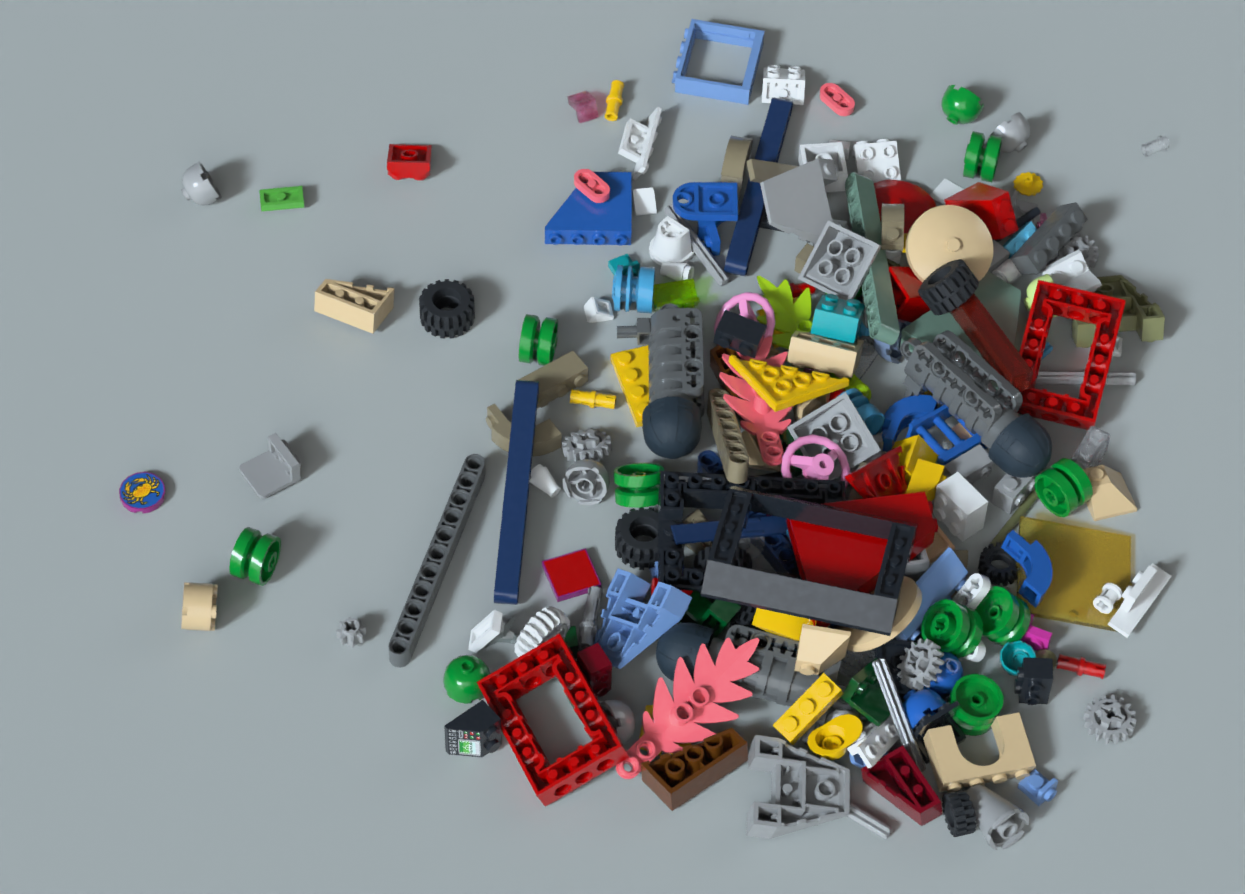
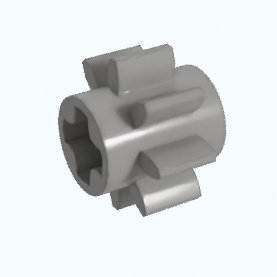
[336,617,366,648]

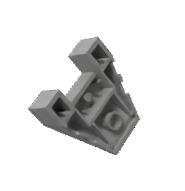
[760,158,849,246]
[746,735,850,839]

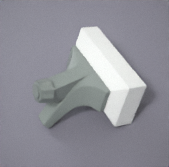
[468,610,519,653]

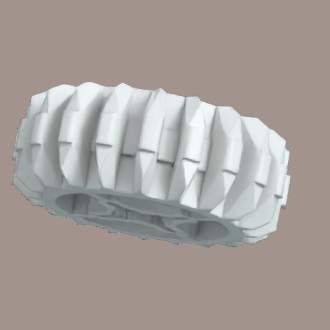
[514,606,570,657]

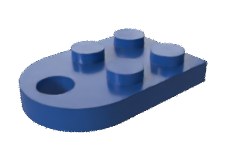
[672,182,738,221]

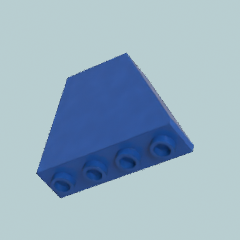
[545,172,632,246]

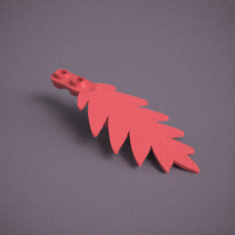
[719,336,794,466]
[616,638,759,779]

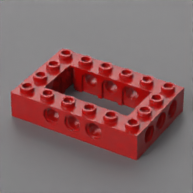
[1010,280,1126,432]
[477,633,629,807]

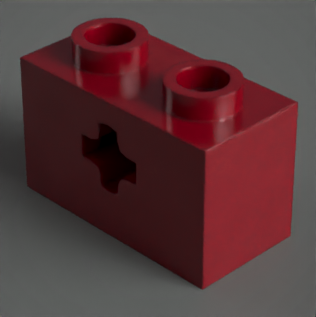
[577,643,612,697]

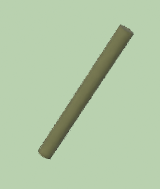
[988,489,1038,547]

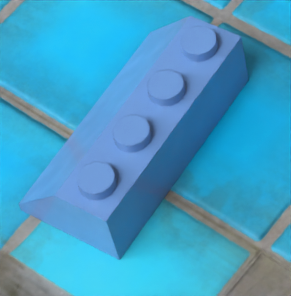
[895,547,968,641]

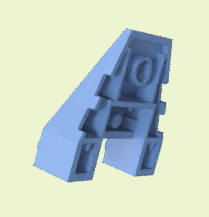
[593,569,692,669]

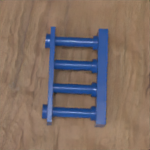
[906,405,988,466]

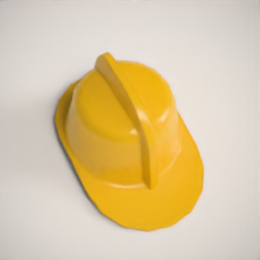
[807,714,863,760]

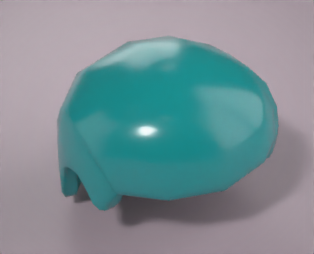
[1000,640,1036,676]

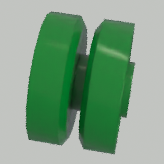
[963,131,1002,183]
[519,314,558,366]
[1034,458,1093,518]
[614,463,664,508]
[229,527,281,586]
[975,586,1031,646]
[921,599,983,658]
[946,674,1004,736]

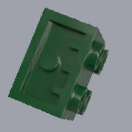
[841,658,903,727]

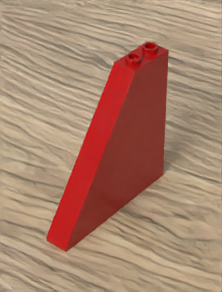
[786,491,938,627]

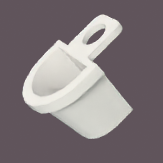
[649,216,694,266]

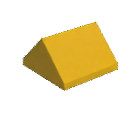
[892,435,938,486]

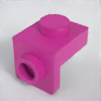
[1020,614,1052,651]

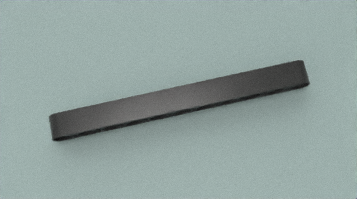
[388,454,485,668]

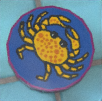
[119,472,166,513]

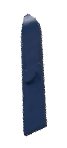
[671,516,787,545]

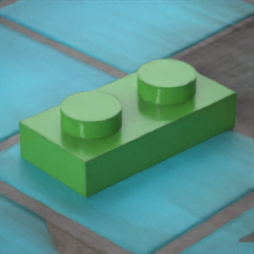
[259,186,304,212]

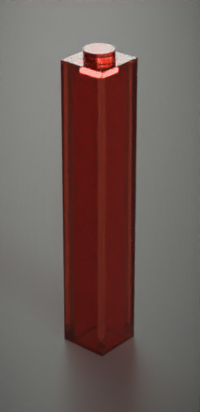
[950,294,1033,392]

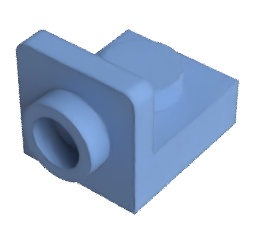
[1018,769,1058,806]

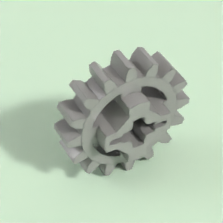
[1053,232,1099,271]
[562,428,612,462]
[897,638,944,690]
[1083,694,1137,744]

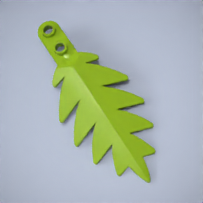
[757,276,872,401]

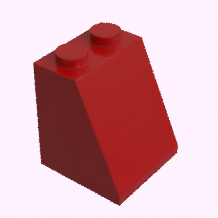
[944,182,1018,239]
[889,266,930,323]

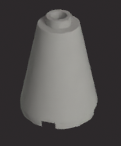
[966,785,1029,850]

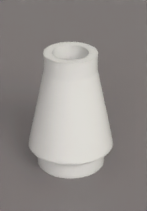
[660,262,694,284]
[530,464,561,498]

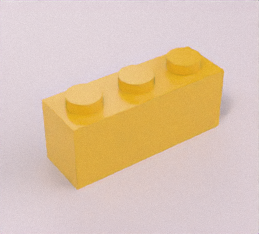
[773,673,843,745]

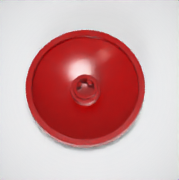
[874,180,937,234]

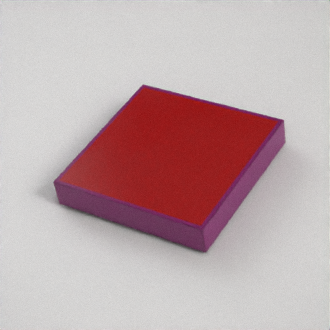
[542,548,602,602]

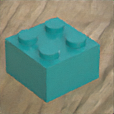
[810,294,865,343]

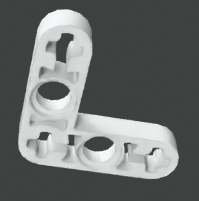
[952,573,991,662]

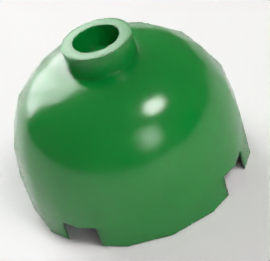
[941,85,985,125]
[443,655,490,704]

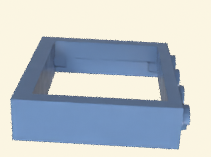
[672,19,765,105]

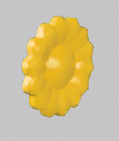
[1014,172,1043,197]

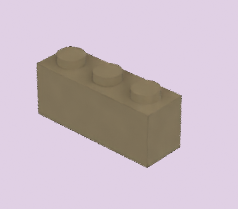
[519,351,588,409]

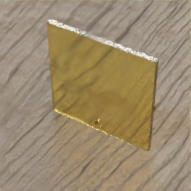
[1016,516,1132,632]

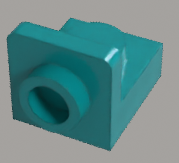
[608,254,640,276]

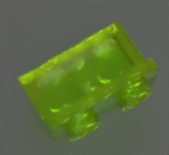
[652,279,700,312]

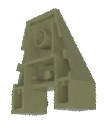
[1072,275,1165,348]

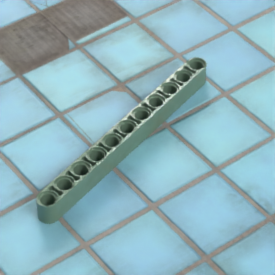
[845,172,900,345]

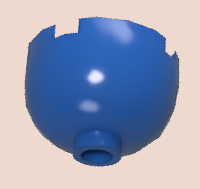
[923,652,964,698]
[903,689,946,734]

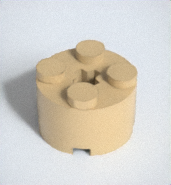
[181,582,218,631]

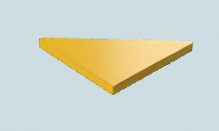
[729,355,849,412]

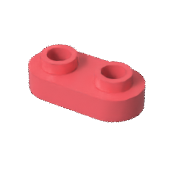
[819,83,855,116]
[574,169,610,203]

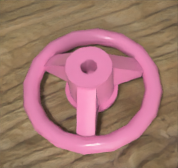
[714,292,775,345]
[781,434,850,490]

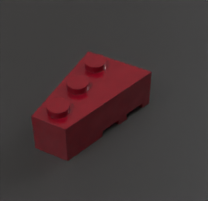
[861,746,942,826]

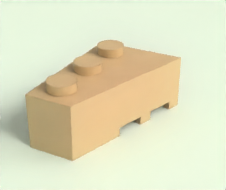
[314,279,395,334]
[786,331,864,378]

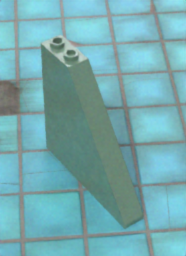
[900,271,1021,390]

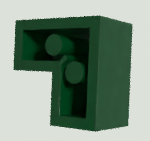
[678,591,741,639]

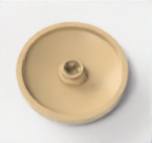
[906,205,994,282]
[836,576,922,652]

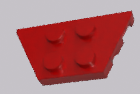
[845,445,907,499]

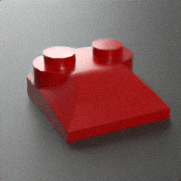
[387,144,432,180]

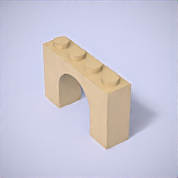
[923,712,1036,793]

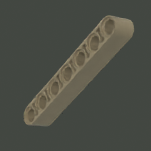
[707,388,749,484]

